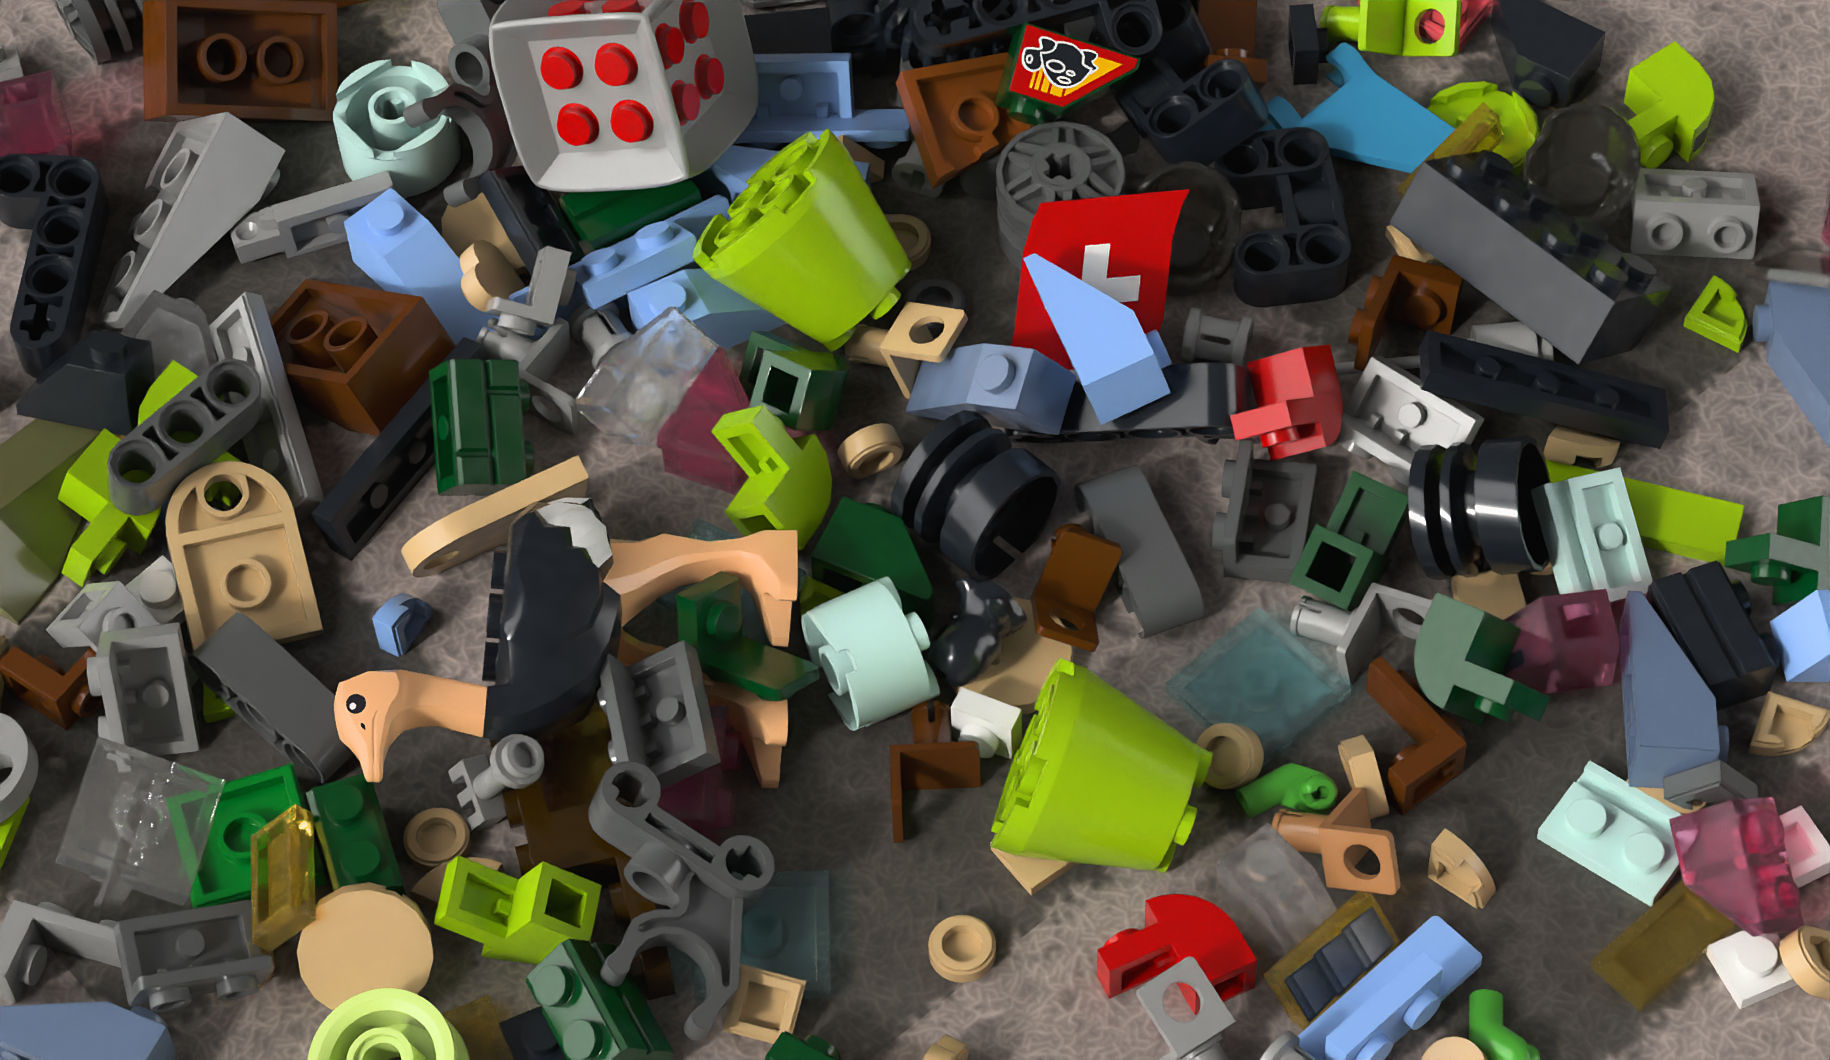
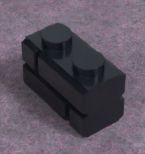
[1646,560,1780,711]

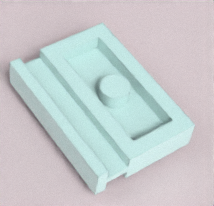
[1530,467,1653,614]
[1537,761,1705,907]

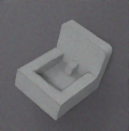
[485,246,576,336]

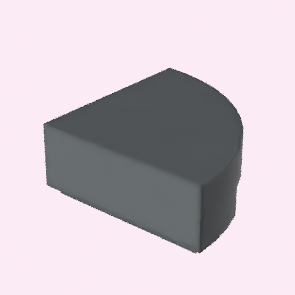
[1663,760,1758,812]

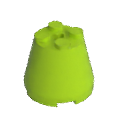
[692,128,912,352]
[990,658,1213,873]

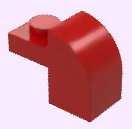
[1230,344,1343,461]
[1097,894,1257,1015]

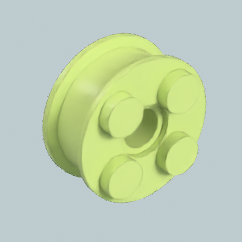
[307,988,470,1060]

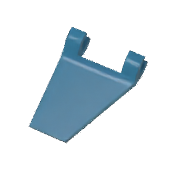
[1260,42,1457,174]

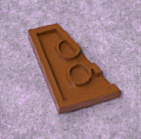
[896,52,1051,190]

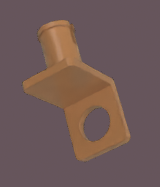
[1271,787,1400,895]

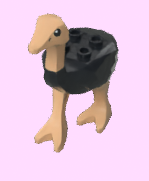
[334,497,798,788]

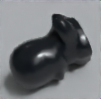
[927,577,1027,687]

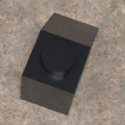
[1491,0,1606,113]
[16,330,156,436]

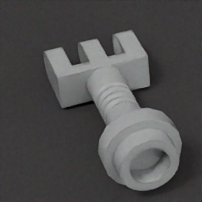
[448,734,545,833]

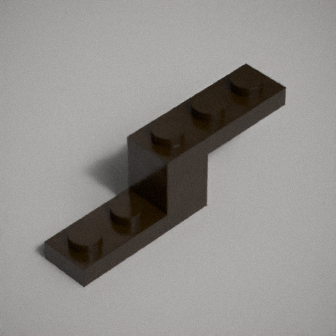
[489,739,676,1000]

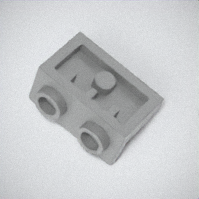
[1629,168,1760,259]

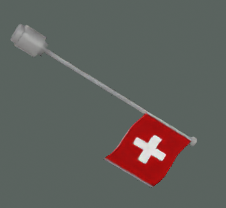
[1010,189,1554,375]

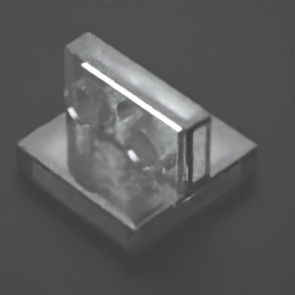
[55,736,226,911]

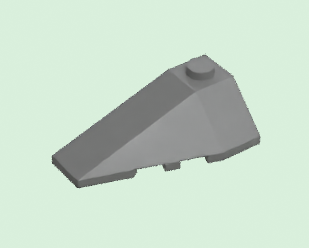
[93,112,286,330]

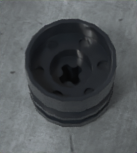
[891,410,1061,580]
[1408,436,1551,580]

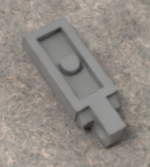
[229,171,394,264]

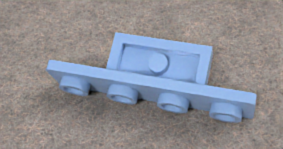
[734,53,912,150]
[509,195,730,341]
[1298,916,1482,1060]

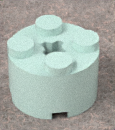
[333,59,461,199]
[801,576,940,731]

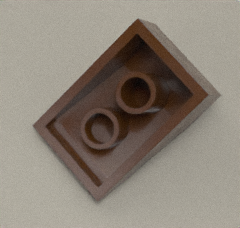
[143,0,338,123]
[269,279,456,436]

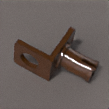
[1031,523,1122,652]
[889,701,981,843]

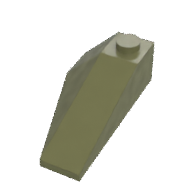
[0,418,119,626]

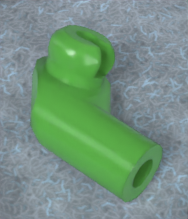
[1235,763,1338,819]
[1469,989,1541,1060]

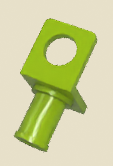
[1320,0,1461,57]

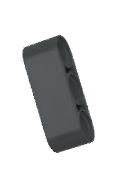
[107,358,261,516]
[1074,464,1204,639]
[188,612,354,785]

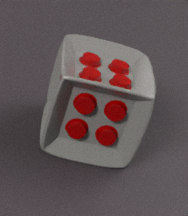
[489,0,759,192]

